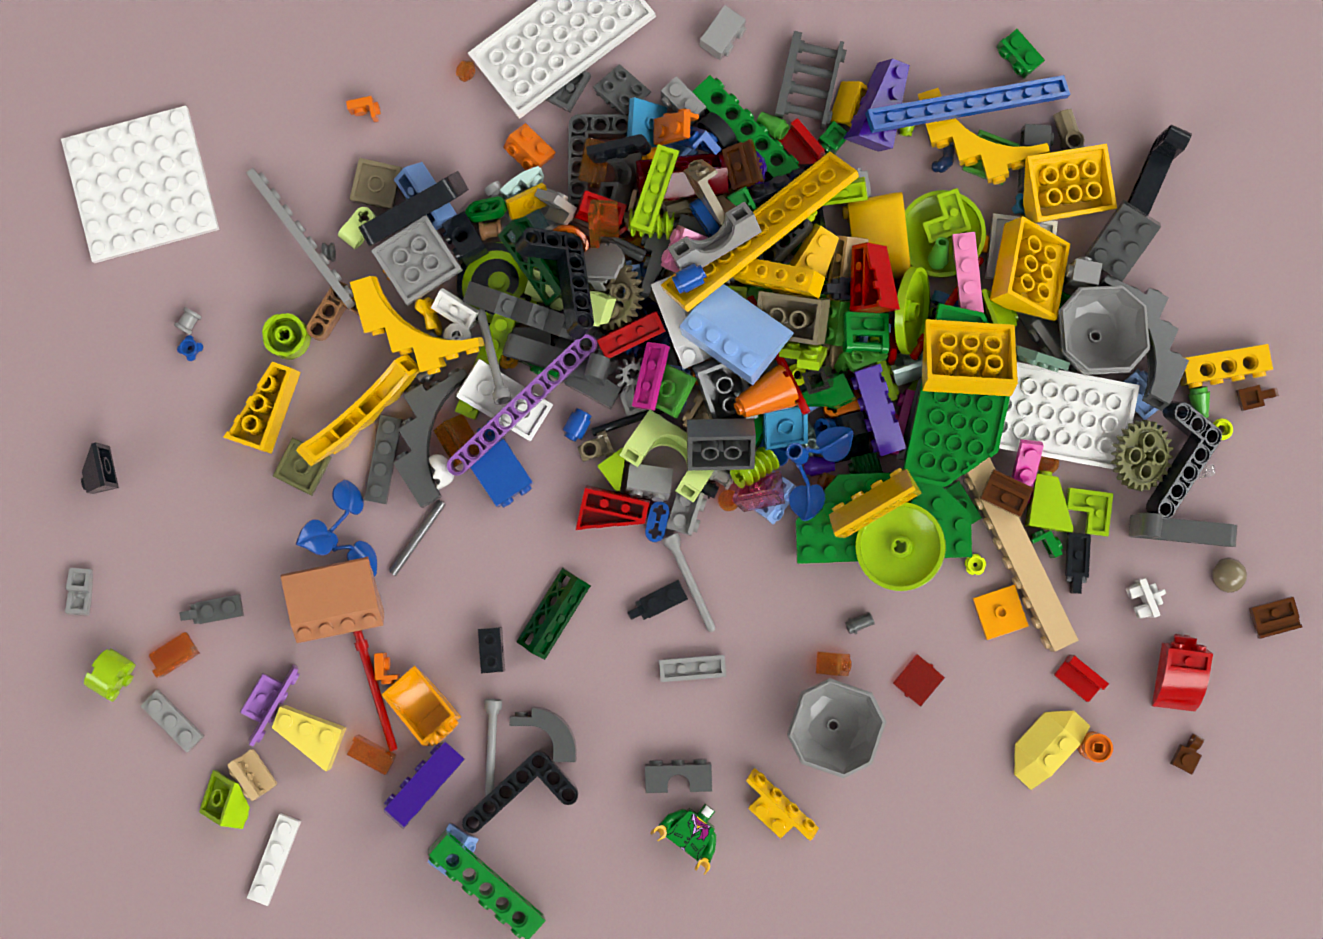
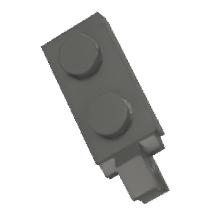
[179,594,244,624]

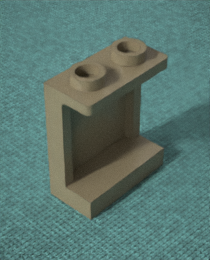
[683,159,736,225]

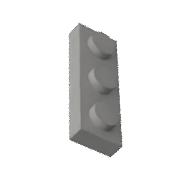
[659,655,726,682]
[141,690,204,752]

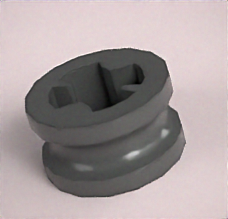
[321,242,336,262]

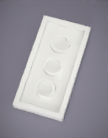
[455,358,553,441]

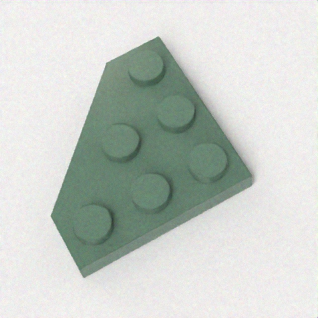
[1016,345,1070,372]

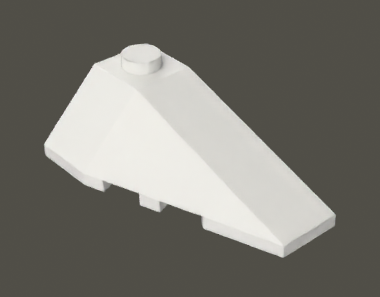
[651,276,712,369]

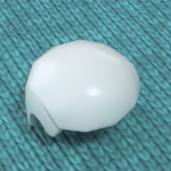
[429,454,454,490]

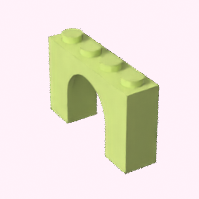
[620,410,714,503]

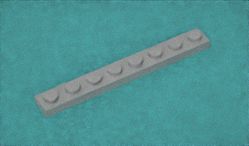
[246,168,356,309]

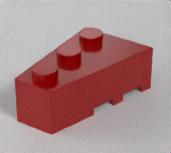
[850,242,900,313]
[575,485,650,531]

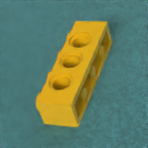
[732,259,825,299]
[1180,344,1273,389]

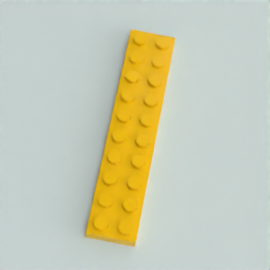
[661,152,859,312]

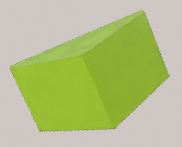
[598,448,625,492]

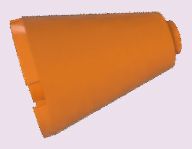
[734,365,799,418]

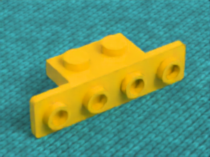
[746,768,819,841]

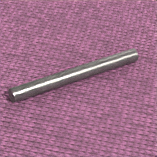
[389,500,446,576]

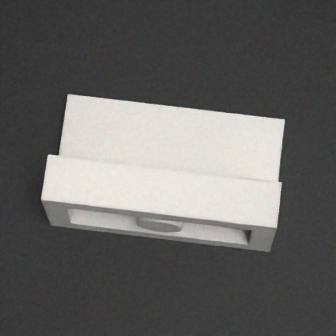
[431,288,480,329]

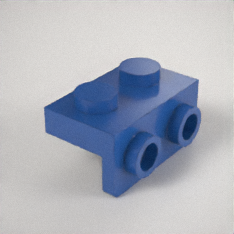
[675,126,721,155]

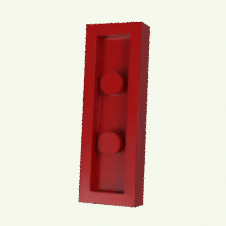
[596,311,665,359]

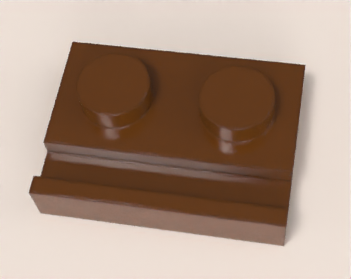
[722,139,764,192]
[979,470,1034,517]
[1249,597,1303,639]

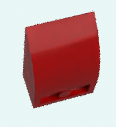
[1152,634,1213,712]

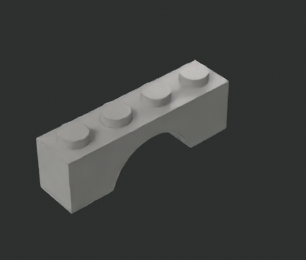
[668,202,762,270]

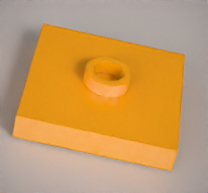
[972,585,1029,640]

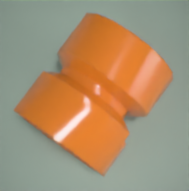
[1077,731,1113,763]

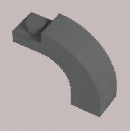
[509,707,577,762]

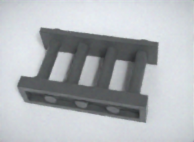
[775,31,847,130]

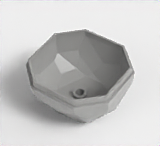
[1058,286,1150,375]
[787,678,886,778]

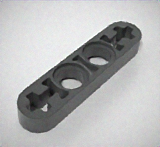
[756,218,813,263]

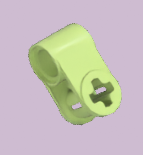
[338,207,376,249]

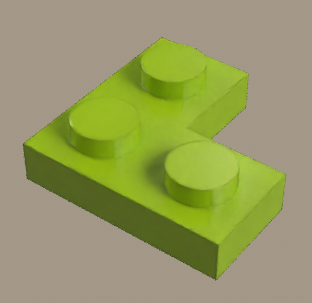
[923,188,972,245]
[779,341,827,371]
[1066,488,1113,537]

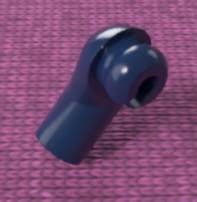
[932,144,954,173]

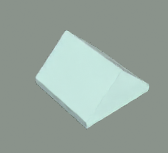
[887,352,923,386]

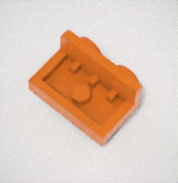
[654,109,699,145]
[503,123,556,170]

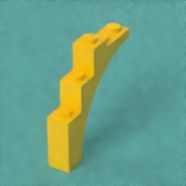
[918,87,1050,185]
[350,276,485,375]
[296,354,420,466]

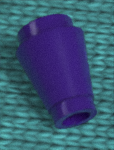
[804,456,835,477]

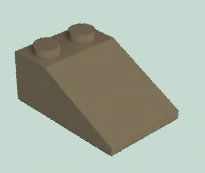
[757,291,830,345]

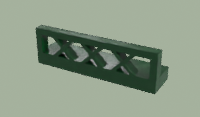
[498,216,561,306]
[516,568,591,660]

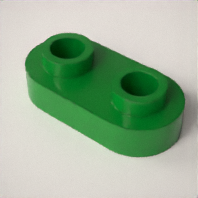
[465,196,507,223]

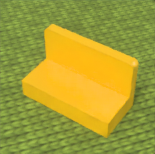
[831,81,868,128]

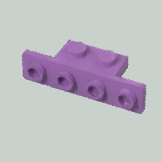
[240,664,299,746]

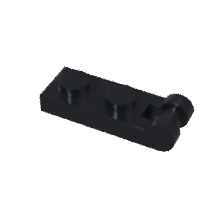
[586,134,651,163]

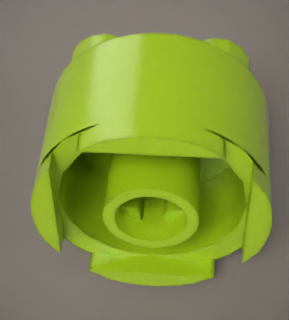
[262,313,311,360]
[84,648,136,702]

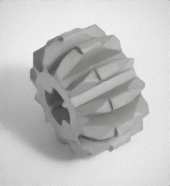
[615,357,643,395]

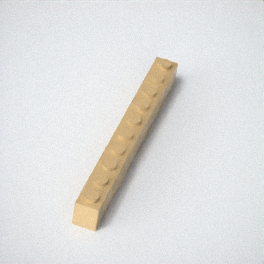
[964,457,1079,652]

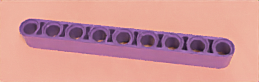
[447,334,597,476]

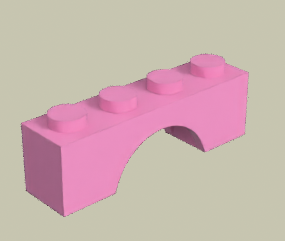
[951,232,984,313]

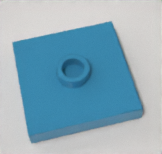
[627,97,667,147]
[763,405,808,450]

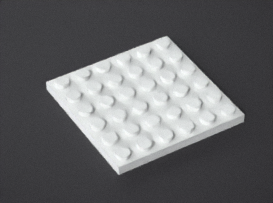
[61,106,220,263]

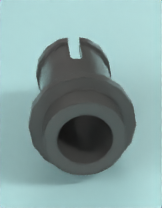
[845,612,875,635]

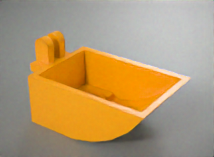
[381,665,461,746]

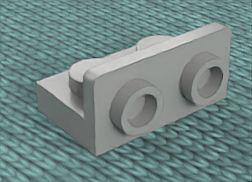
[666,492,707,536]

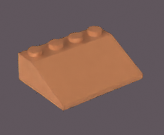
[281,557,384,643]

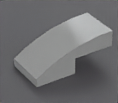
[65,568,93,616]

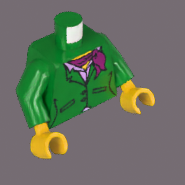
[650,804,717,875]

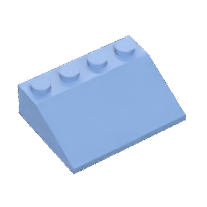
[679,284,794,385]

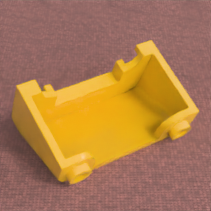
[842,192,910,285]

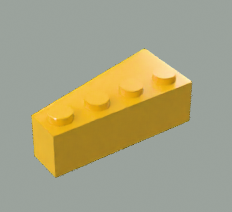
[772,224,839,295]
[223,362,301,454]

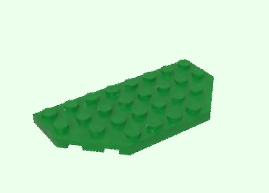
[902,304,1010,487]
[795,472,972,564]

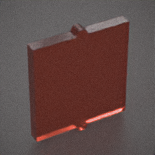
[893,654,945,707]

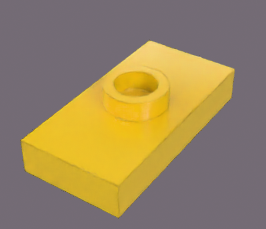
[505,183,547,220]

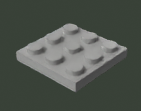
[371,215,463,306]

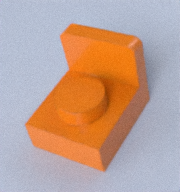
[346,96,381,122]
[374,652,400,684]

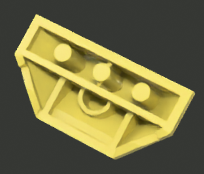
[1014,710,1090,790]

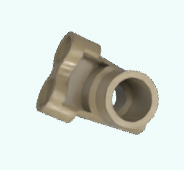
[577,430,615,462]

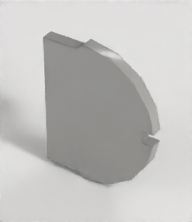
[584,243,625,291]

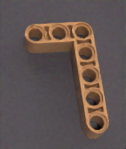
[307,282,421,341]

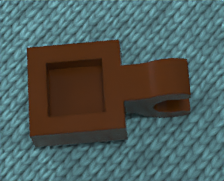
[1236,385,1279,411]
[1170,734,1205,775]

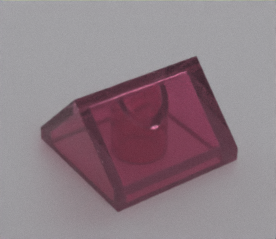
[732,471,785,512]

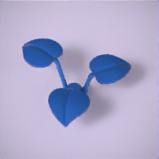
[760,426,853,521]
[296,480,377,577]

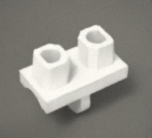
[1126,578,1166,618]

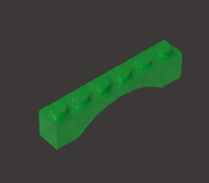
[754,373,857,449]

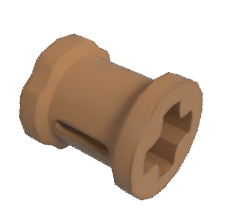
[479,219,503,241]

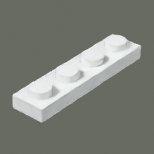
[247,813,301,906]

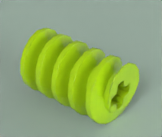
[628,208,674,240]
[730,447,779,488]

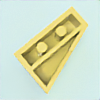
[272,705,347,772]

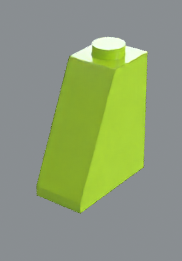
[1025,471,1073,533]

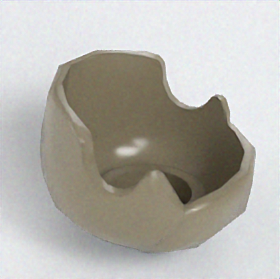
[1212,558,1247,593]

